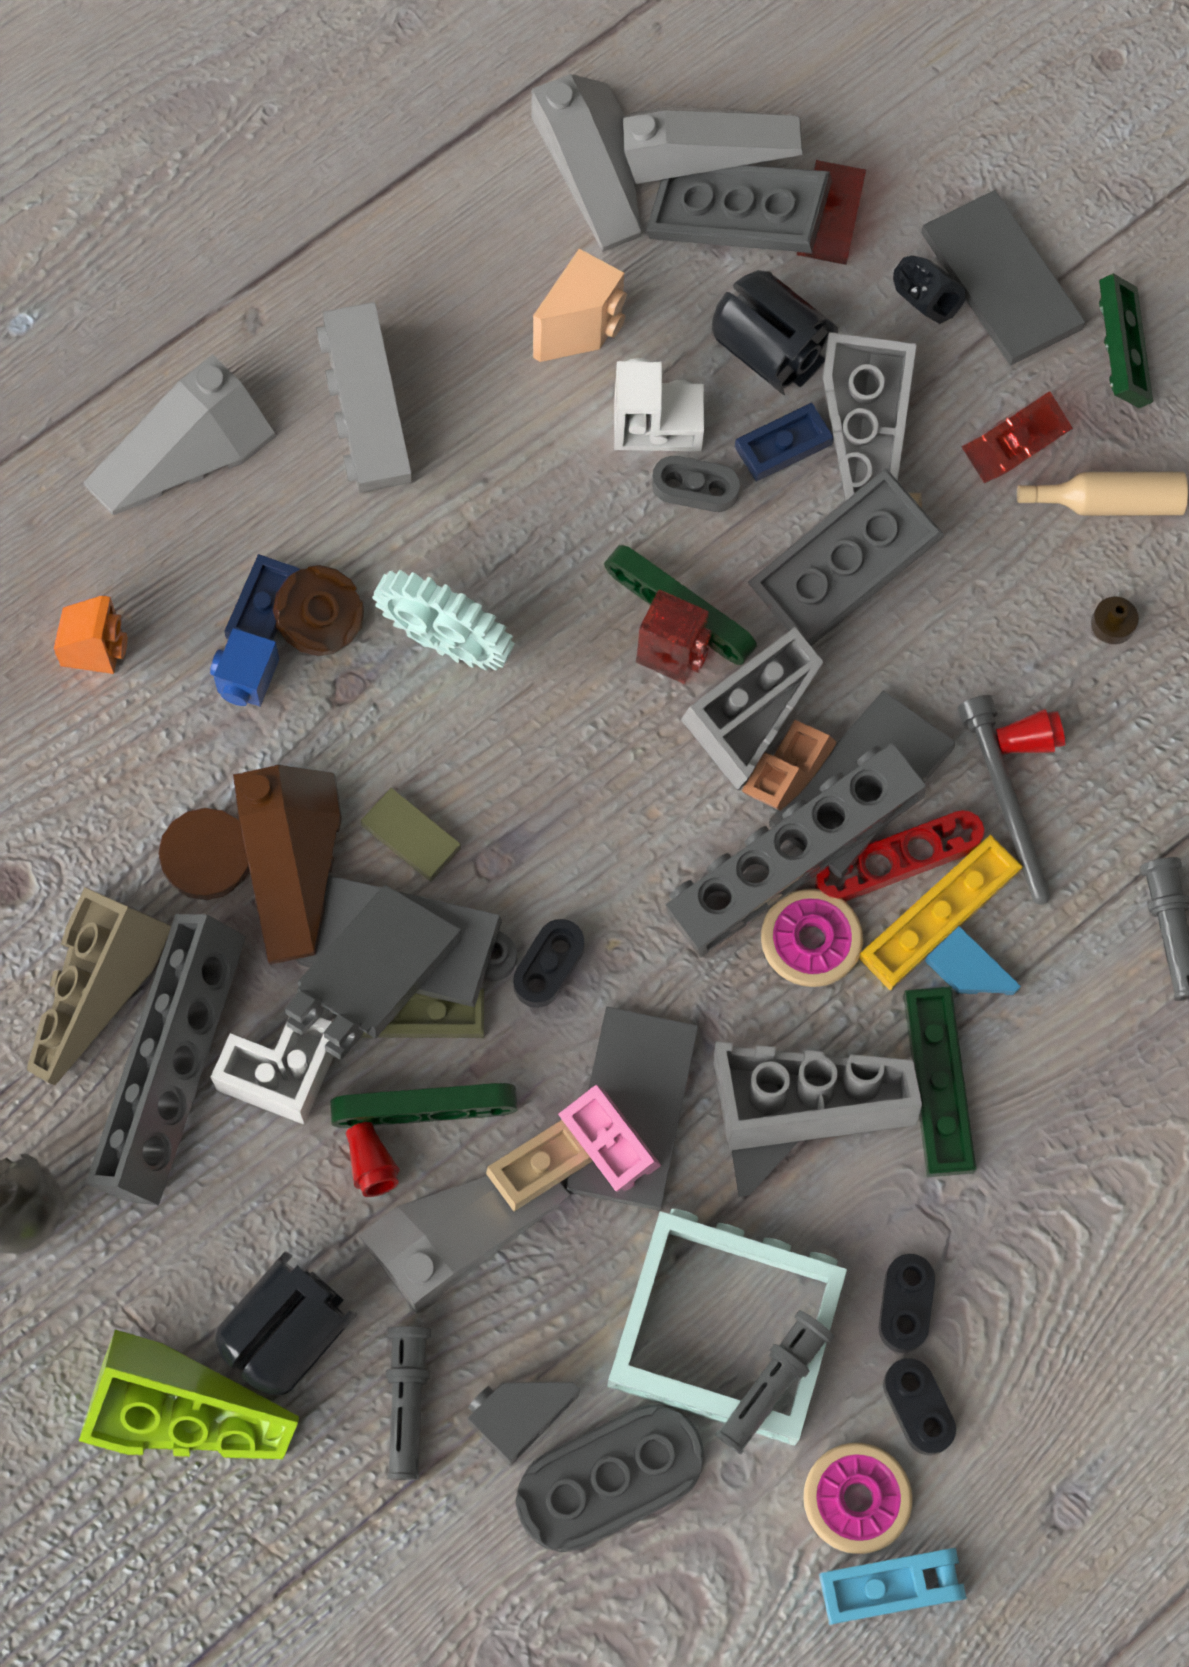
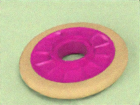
[761,889,863,987]
[804,1443,912,1554]

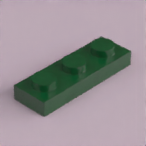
[1099,273,1153,408]

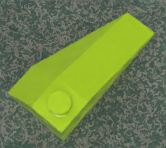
[79,1329,299,1459]

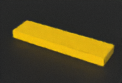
[859,834,1023,991]

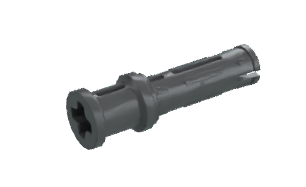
[1140,857,1189,1001]
[715,1310,835,1455]
[385,1326,432,1480]

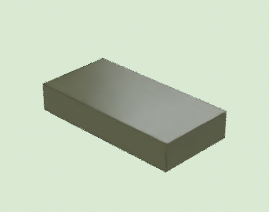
[361,788,461,882]

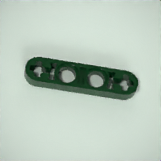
[604,545,757,665]
[330,1083,518,1128]

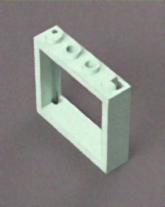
[607,1209,847,1446]

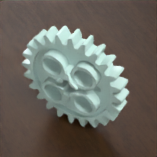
[372,570,515,670]

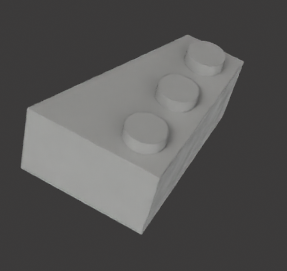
[681,627,823,790]

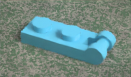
[819,1548,967,1625]

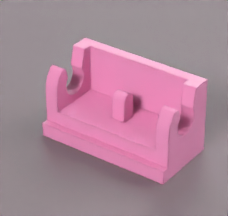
[558,1085,662,1192]

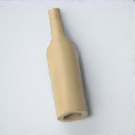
[1017,472,1188,516]

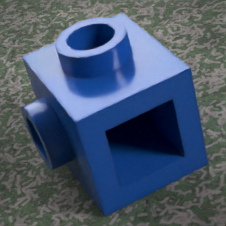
[210,628,280,707]

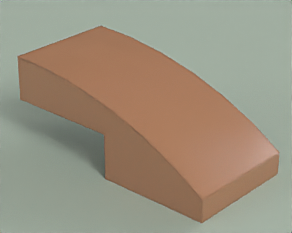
[742,720,837,811]

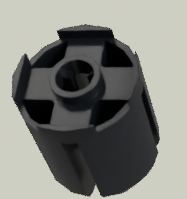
[712,270,838,395]
[215,1251,357,1395]

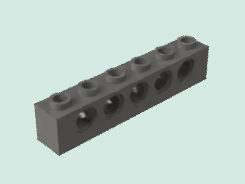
[665,742,926,958]
[86,914,246,1206]

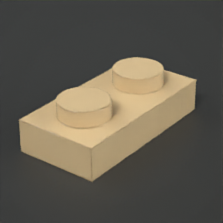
[486,1120,593,1211]

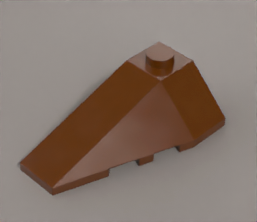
[233,765,342,965]

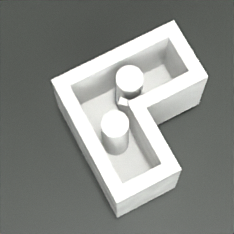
[614,358,704,451]
[211,1016,334,1125]

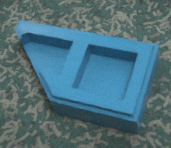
[925,926,1021,995]

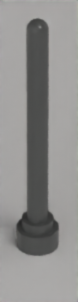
[957,695,1050,905]

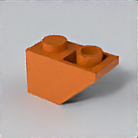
[54,596,128,674]

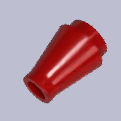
[995,709,1065,755]
[346,1122,400,1197]

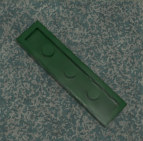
[903,986,976,1178]

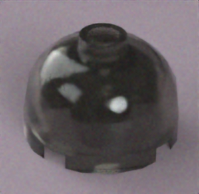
[0,1154,64,1254]

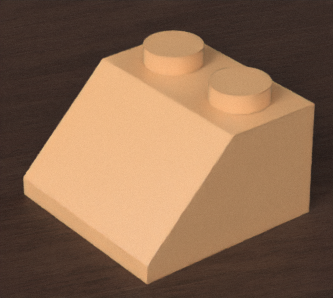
[533,249,627,362]

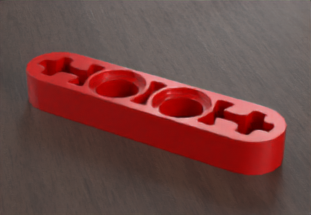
[815,810,984,902]

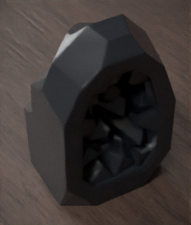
[893,255,965,324]

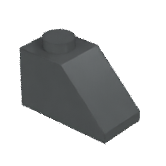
[467,1382,580,1466]

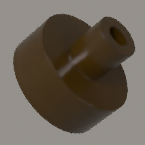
[1091,596,1139,644]

